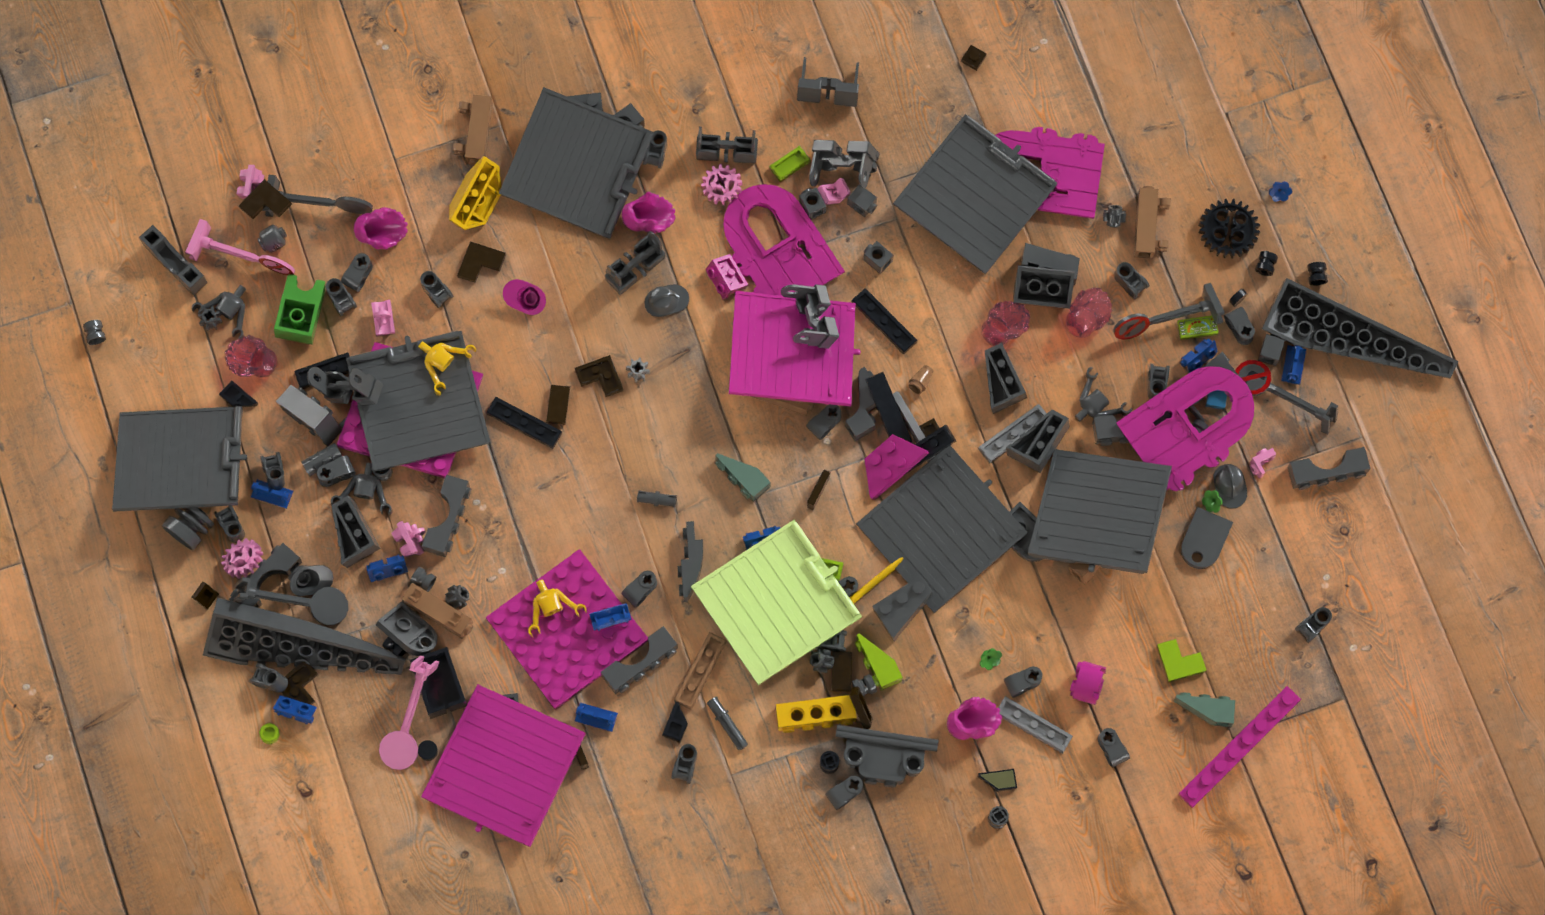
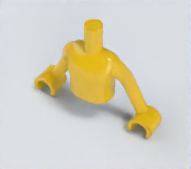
[418,341,476,396]
[528,579,587,637]

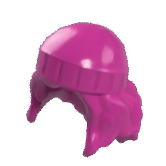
[622,192,676,233]
[354,207,408,250]
[947,697,1002,740]

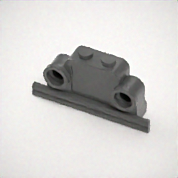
[835,725,939,788]

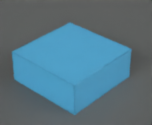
[1206,390,1227,410]

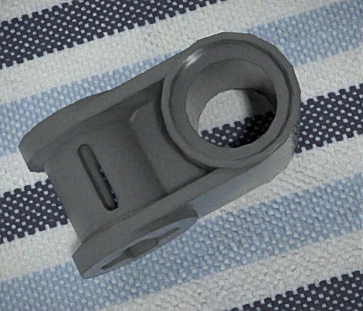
[643,130,667,169]
[341,253,373,292]
[1114,262,1150,299]
[420,271,454,308]
[326,278,357,316]
[1224,307,1255,345]
[1148,363,1170,399]
[806,404,841,440]
[260,452,285,490]
[317,455,356,487]
[213,506,245,543]
[621,570,657,608]
[1295,607,1332,643]
[815,630,847,652]
[249,664,288,693]
[1004,666,1042,698]
[1098,728,1130,768]
[671,744,697,784]
[825,776,863,810]

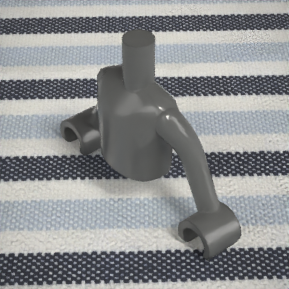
[192,285,246,341]
[1075,367,1132,422]
[331,463,392,515]

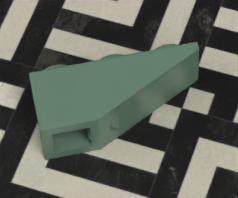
[715,453,771,502]
[1174,692,1235,727]

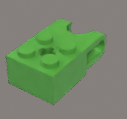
[274,274,326,345]

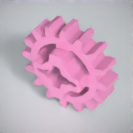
[701,164,742,205]
[221,538,263,579]

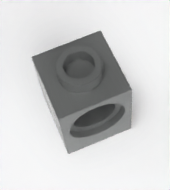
[847,184,877,217]
[799,188,826,220]
[864,241,894,274]
[1258,334,1285,366]

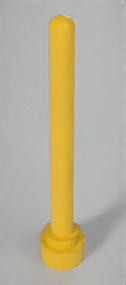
[850,557,903,604]

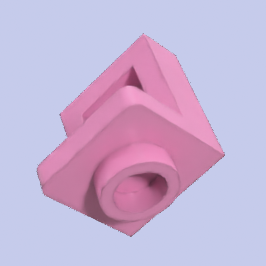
[817,178,851,205]
[1250,448,1276,479]

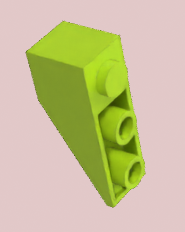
[855,634,903,691]

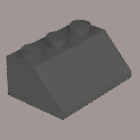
[1013,265,1075,309]

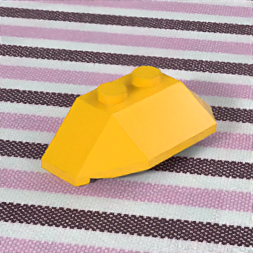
[449,156,502,230]

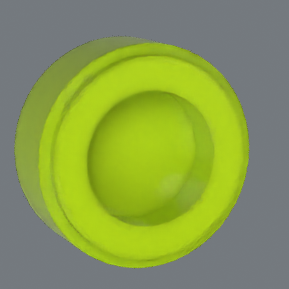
[259,723,280,744]

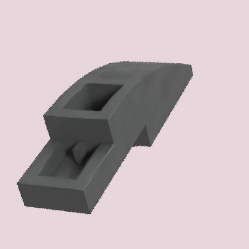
[677,521,703,602]

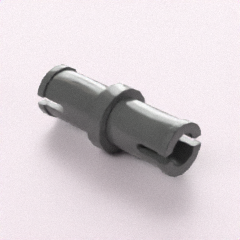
[637,490,677,507]

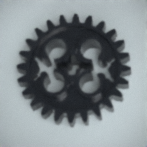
[1198,199,1260,259]

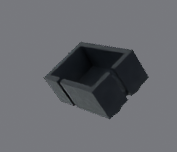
[410,647,467,719]

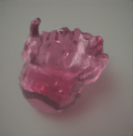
[1065,287,1112,338]
[981,301,1030,346]
[224,335,278,378]

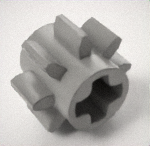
[626,357,650,383]

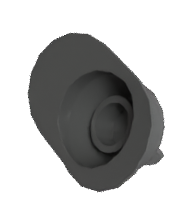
[644,284,689,317]
[1213,464,1247,508]
[288,565,334,596]

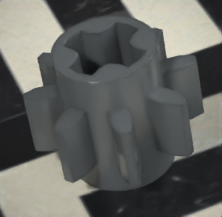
[1103,205,1126,227]
[198,306,222,331]
[445,585,469,609]
[810,648,834,673]

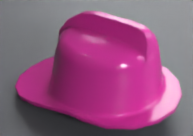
[503,279,546,315]

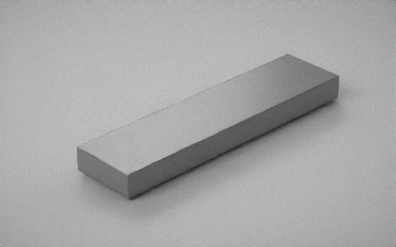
[893,391,935,462]
[978,404,1047,464]
[998,696,1073,754]

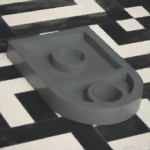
[1010,502,1043,562]
[1181,507,1233,569]
[376,601,438,656]

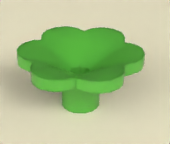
[1202,490,1223,513]
[979,648,1002,670]

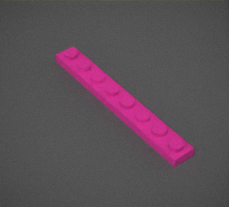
[1178,686,1301,808]

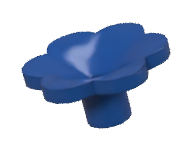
[1268,181,1293,202]

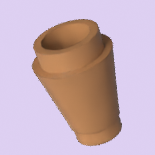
[908,365,933,394]

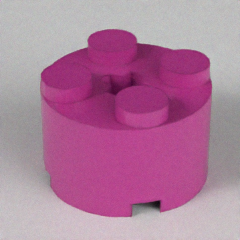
[1070,661,1106,705]

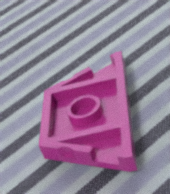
[864,434,929,500]

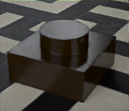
[961,45,987,71]
[191,582,219,609]

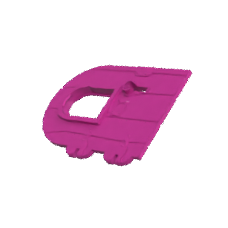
[995,127,1105,219]
[723,184,845,295]
[1116,366,1254,491]

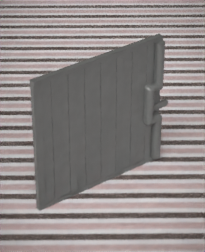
[499,87,654,239]
[893,114,1058,275]
[346,331,491,472]
[112,406,247,512]
[856,445,1028,613]
[1028,449,1172,574]

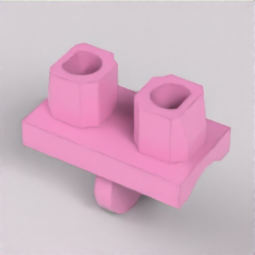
[236,165,264,199]
[371,300,395,336]
[391,521,426,557]

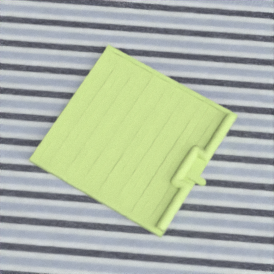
[691,520,862,685]

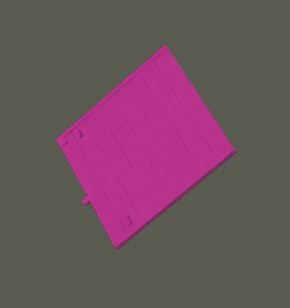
[729,291,861,406]
[421,684,586,847]

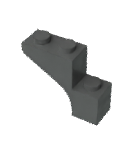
[845,367,876,441]

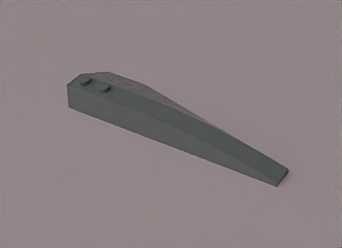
[1262,278,1459,379]
[203,598,406,675]

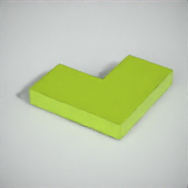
[1157,639,1207,682]

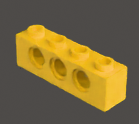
[775,695,857,733]

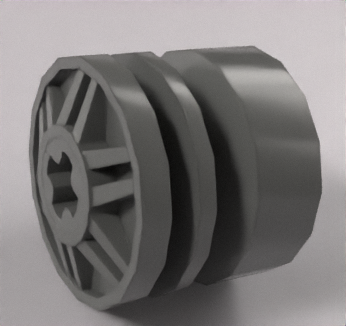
[162,507,214,550]

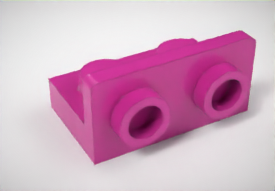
[706,254,748,300]

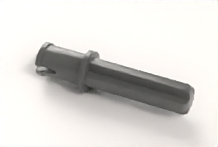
[706,696,748,750]

